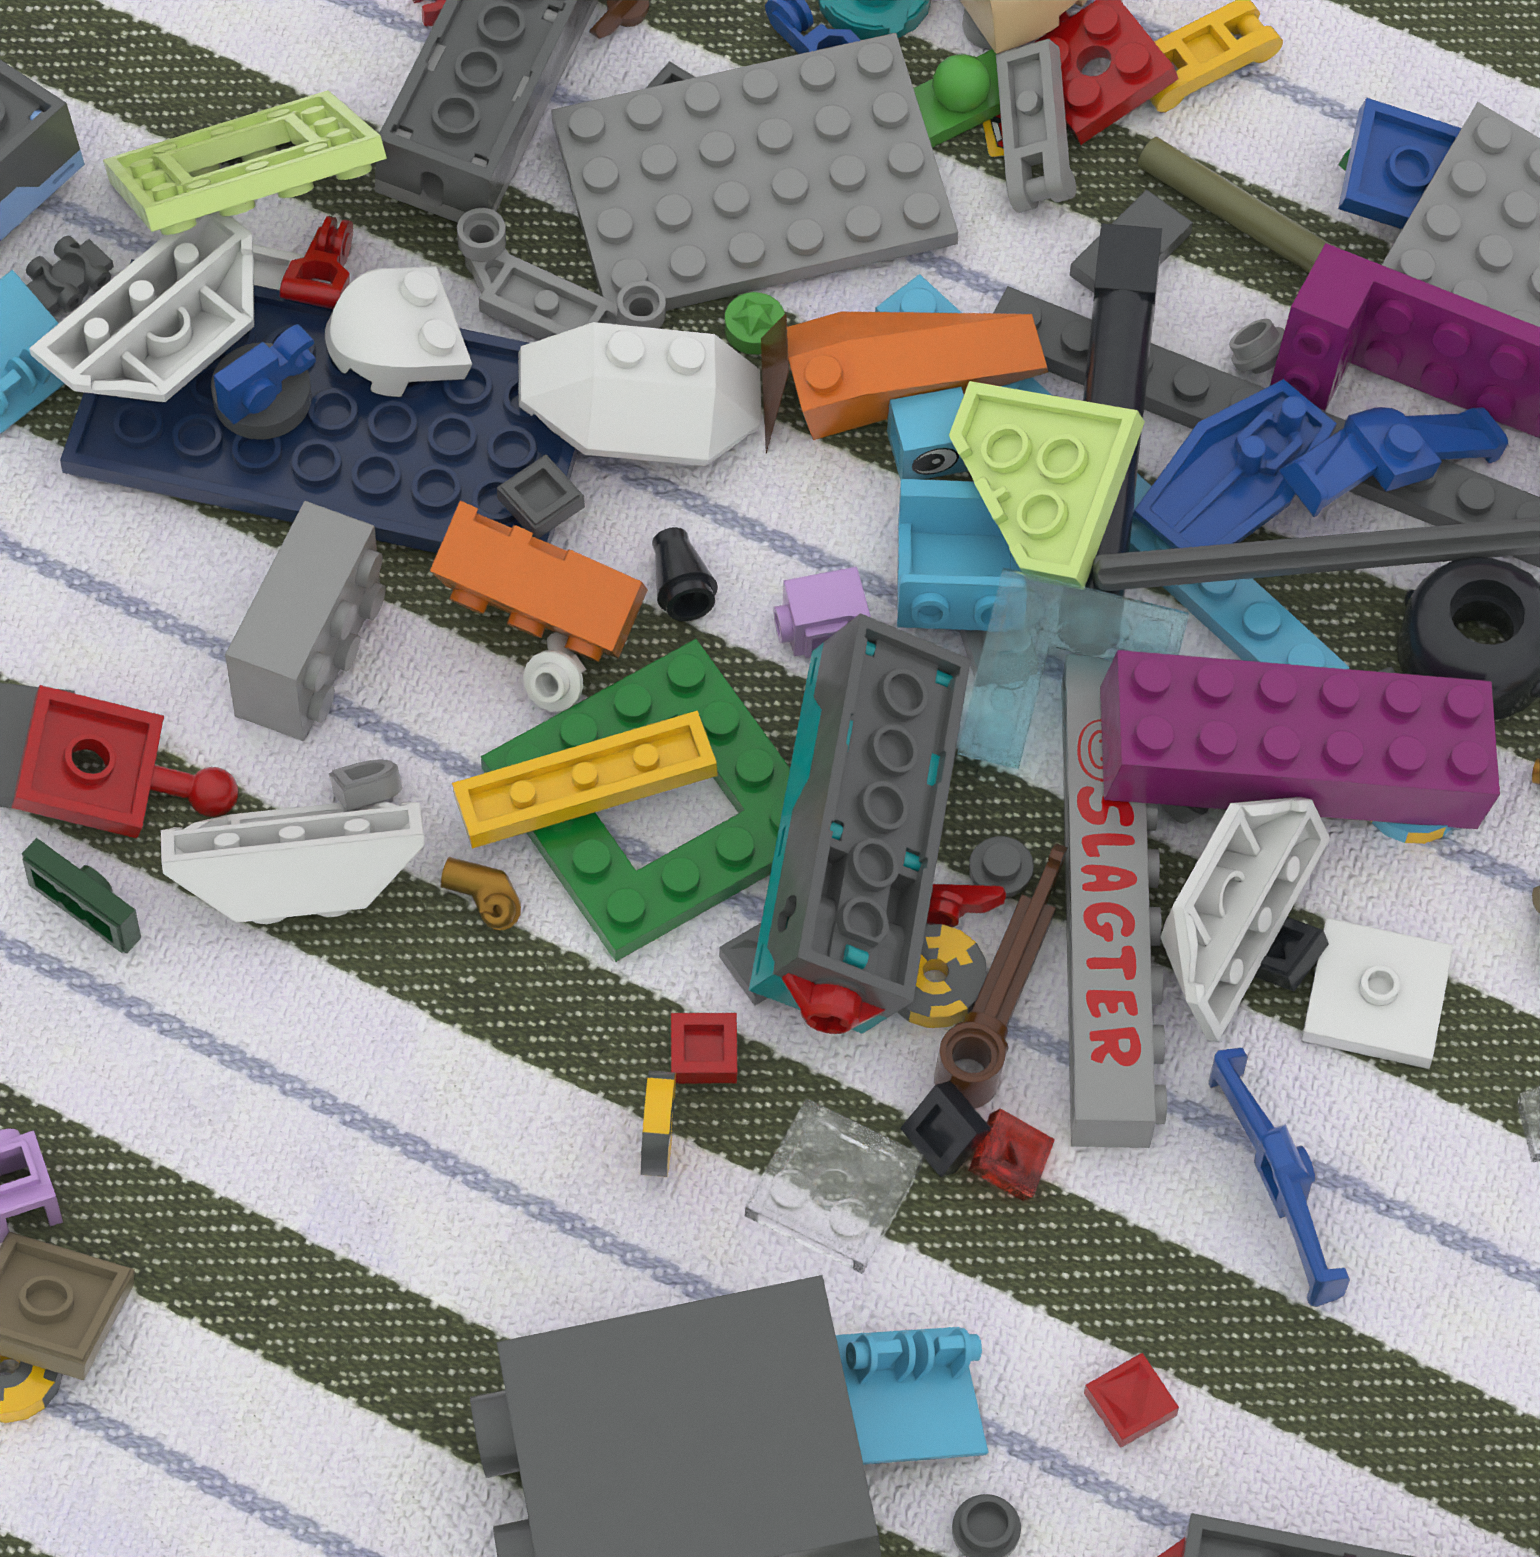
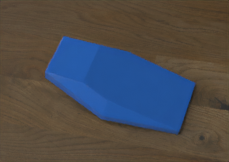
[1133,379,1337,549]

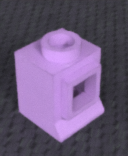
[773,567,871,658]
[0,1129,63,1243]

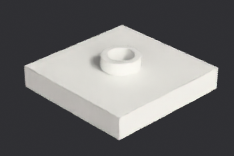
[1301,918,1454,1069]

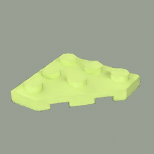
[949,381,1145,589]

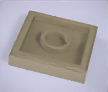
[0,1231,135,1381]

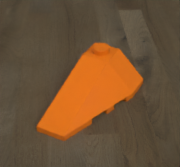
[787,311,1049,440]

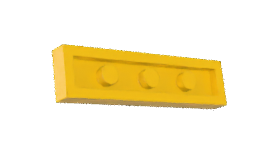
[452,711,718,849]

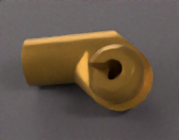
[441,857,521,930]

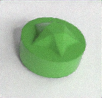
[724,292,785,355]

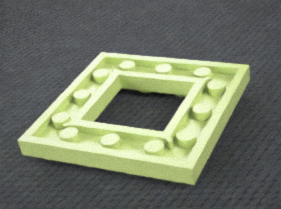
[103,90,387,235]

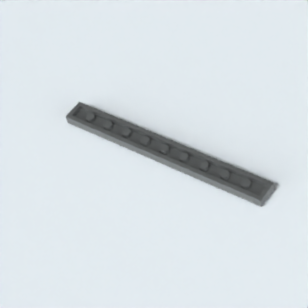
[993,286,1540,568]

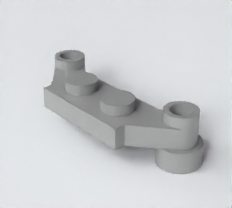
[457,208,666,340]

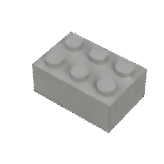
[225,501,386,741]

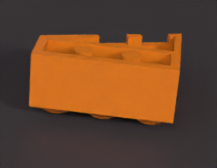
[430,501,648,662]

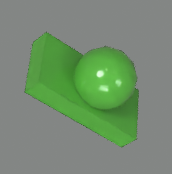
[913,49,1001,148]

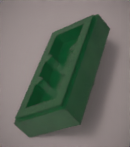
[22,838,141,954]

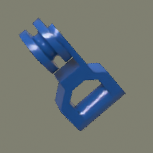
[765,0,861,54]

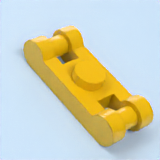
[1149,0,1283,113]

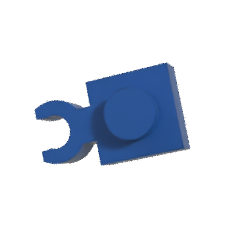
[213,324,316,425]

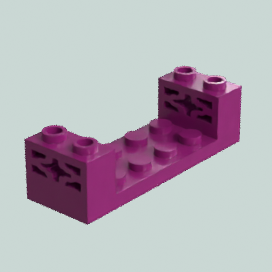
[1270,243,1540,438]

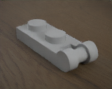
[996,39,1076,213]

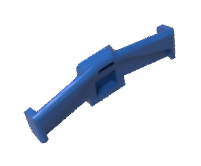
[1280,407,1508,517]
[1208,1048,1350,1307]

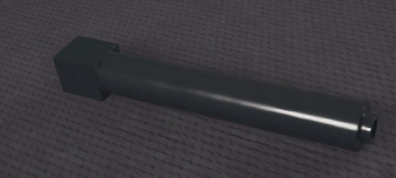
[1057,223,1162,655]

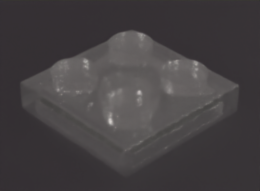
[745,1098,924,1274]

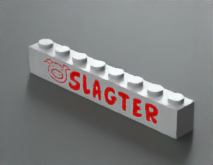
[1061,655,1167,1148]

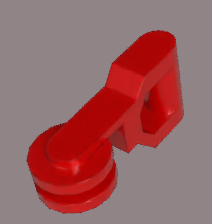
[279,216,353,309]

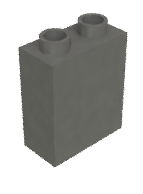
[470,1275,881,1557]

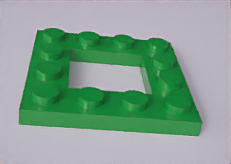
[481,639,790,962]

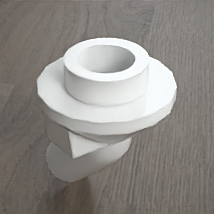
[523,632,586,712]

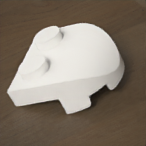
[325,267,472,397]

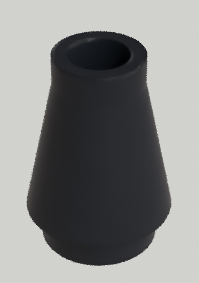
[652,527,718,621]

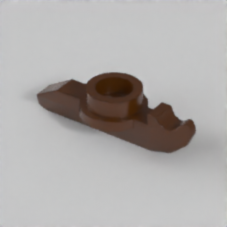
[589,0,649,39]

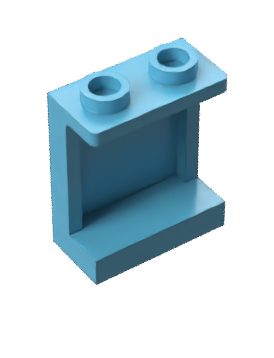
[897,479,1027,632]

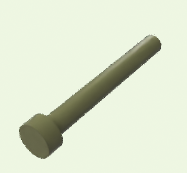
[1138,137,1333,273]

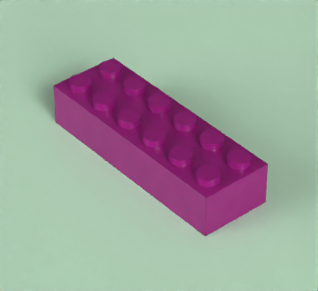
[1100,650,1500,829]

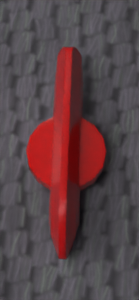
[927,884,1006,928]

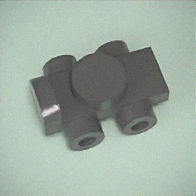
[26,235,114,315]

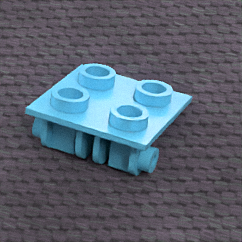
[0,269,65,434]
[836,1327,989,1465]

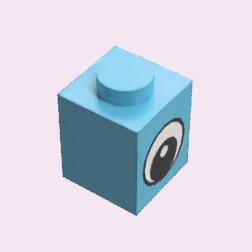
[887,387,968,481]

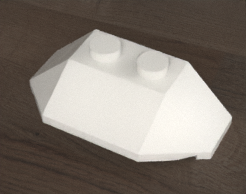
[29,211,254,402]
[519,322,761,466]
[1160,797,1330,1042]
[161,802,425,924]

